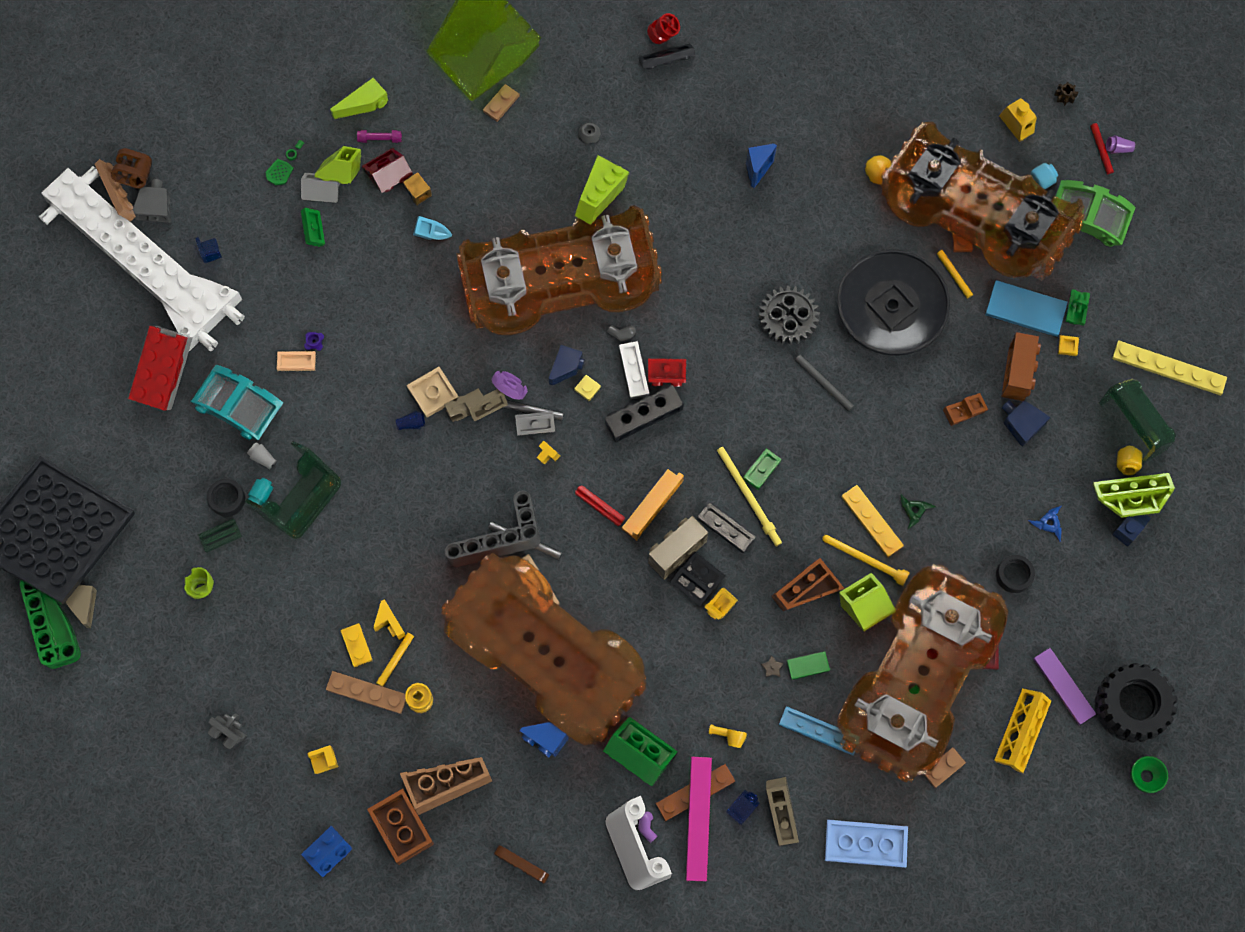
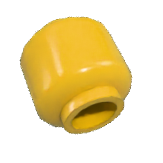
[1117,446,1143,475]

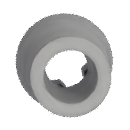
[247,442,277,469]

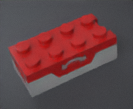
[128,326,193,410]

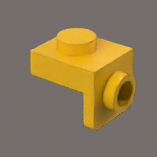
[704,587,738,620]

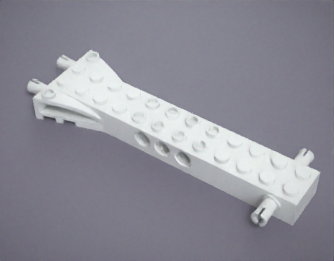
[39,166,245,351]

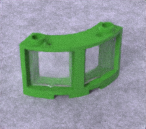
[1053,180,1136,247]

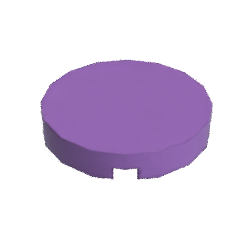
[491,371,528,400]

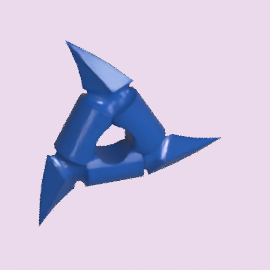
[1028,506,1061,541]

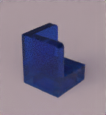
[195,237,222,263]

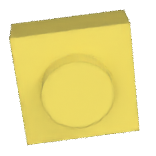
[574,375,601,401]

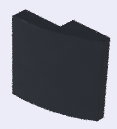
[670,552,726,606]

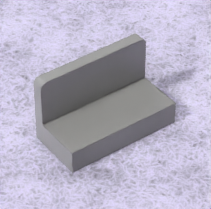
[301,173,341,203]

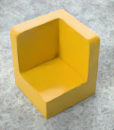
[307,745,338,774]

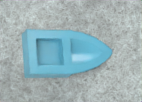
[413,216,452,240]

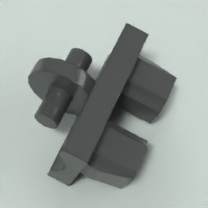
[208,713,247,749]

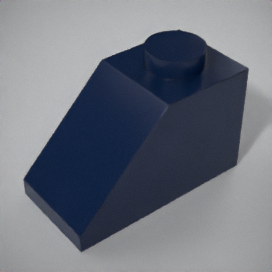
[549,345,585,385]
[1112,515,1151,547]

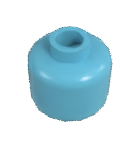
[1029,163,1058,190]

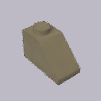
[66,585,97,628]

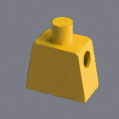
[999,98,1037,142]

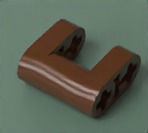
[111,148,152,188]

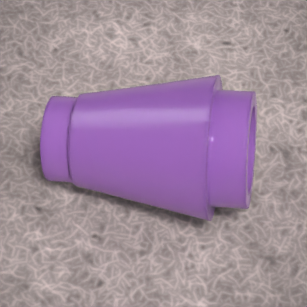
[1106,135,1135,154]

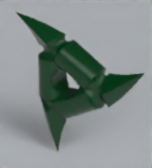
[900,493,936,530]

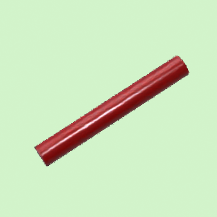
[1090,123,1114,174]

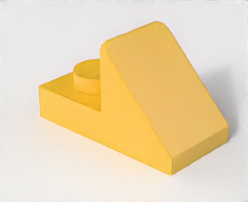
[374,599,406,640]

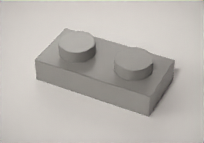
[515,411,555,436]

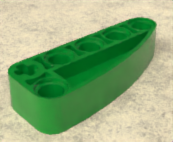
[20,581,81,669]

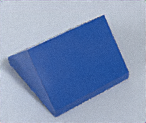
[746,144,777,188]

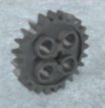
[759,286,820,345]

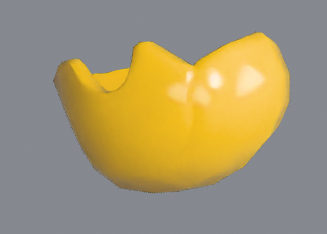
[865,155,893,185]

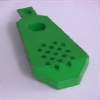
[266,140,304,185]

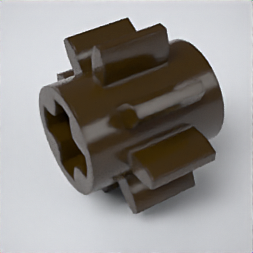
[1054,82,1078,106]

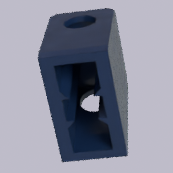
[1002,400,1050,447]

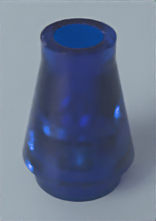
[396,411,425,430]

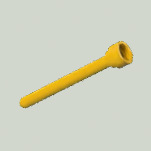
[822,535,910,586]

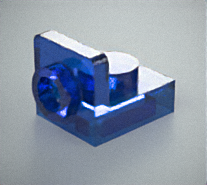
[726,790,760,825]

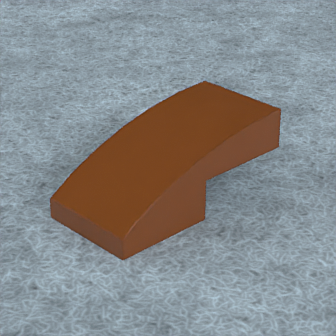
[943,393,988,426]

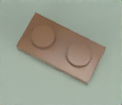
[483,84,519,122]
[922,748,966,788]

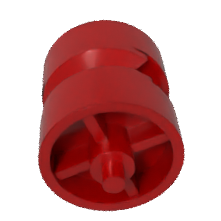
[647,13,680,44]

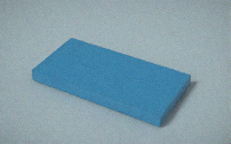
[985,280,1068,337]

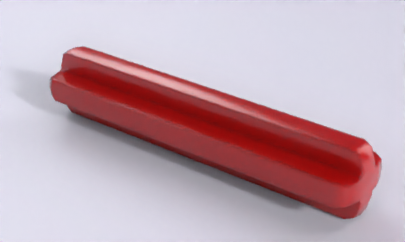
[575,485,625,526]

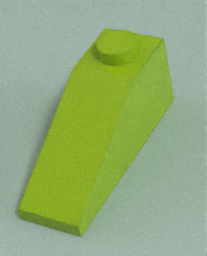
[330,78,388,119]

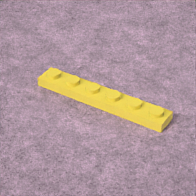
[1112,340,1227,396]

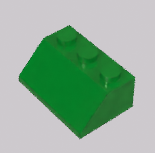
[603,717,678,786]

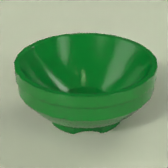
[1131,756,1168,793]

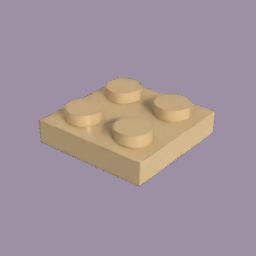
[407,367,459,418]

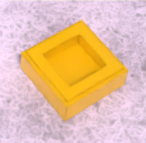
[1058,335,1079,356]

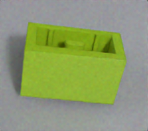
[315,146,361,184]
[839,573,896,631]

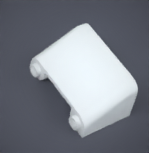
[606,796,672,890]

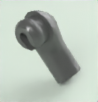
[607,325,636,341]

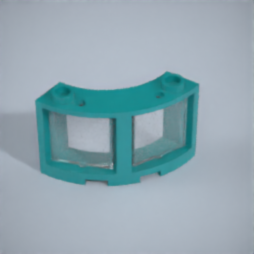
[191,365,283,440]

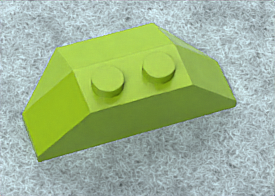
[1093,473,1175,518]

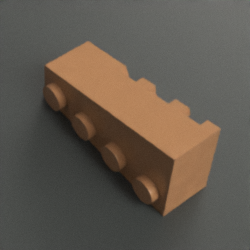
[400,757,492,815]

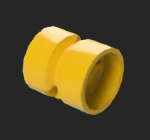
[405,683,433,713]

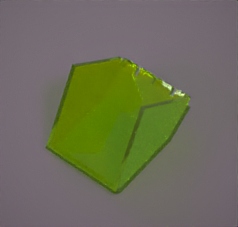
[426,0,541,101]

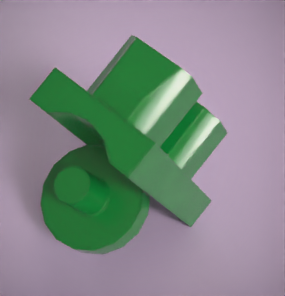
[1065,289,1090,326]

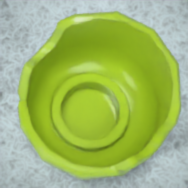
[184,567,214,599]

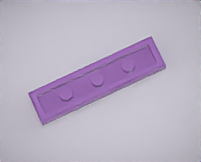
[1033,648,1096,725]

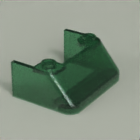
[1099,379,1176,465]
[245,441,341,539]

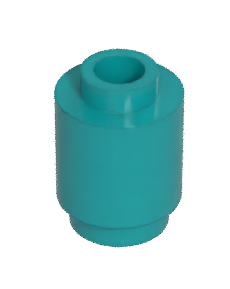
[247,478,274,508]

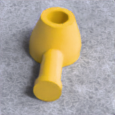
[709,724,747,748]

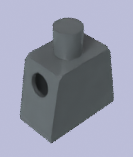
[133,179,171,223]

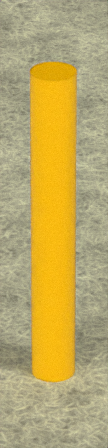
[937,250,973,299]
[376,633,414,687]

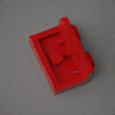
[648,358,686,386]

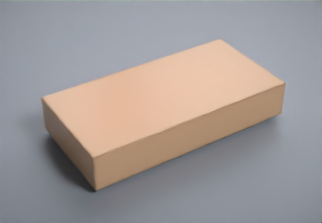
[277,351,316,371]

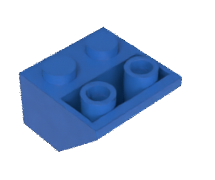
[520,722,569,758]

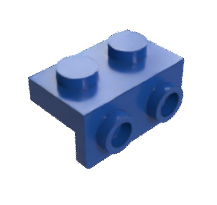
[301,826,352,877]

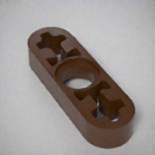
[494,845,549,884]

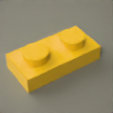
[341,623,373,667]

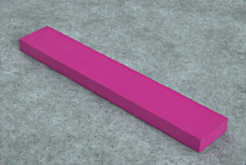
[686,757,712,881]

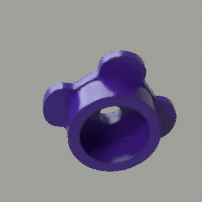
[304,332,324,351]

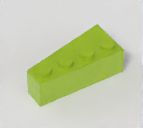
[575,155,629,225]

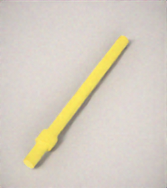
[717,447,782,547]

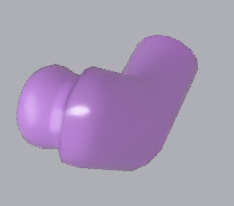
[638,812,657,843]

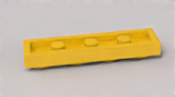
[841,485,904,557]

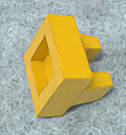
[537,441,560,464]

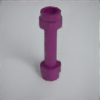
[357,130,402,143]

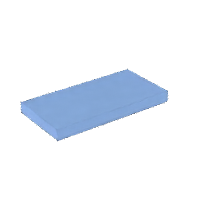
[825,820,908,868]

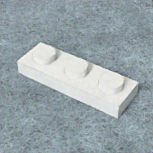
[619,341,649,399]

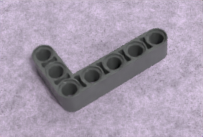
[445,490,541,567]

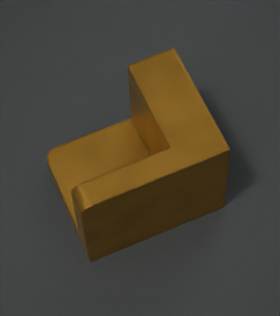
[403,172,432,205]

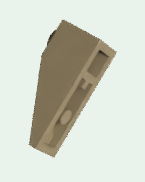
[766,777,799,846]

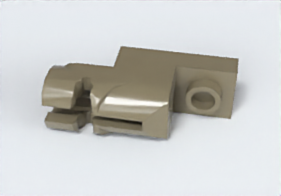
[444,388,508,422]

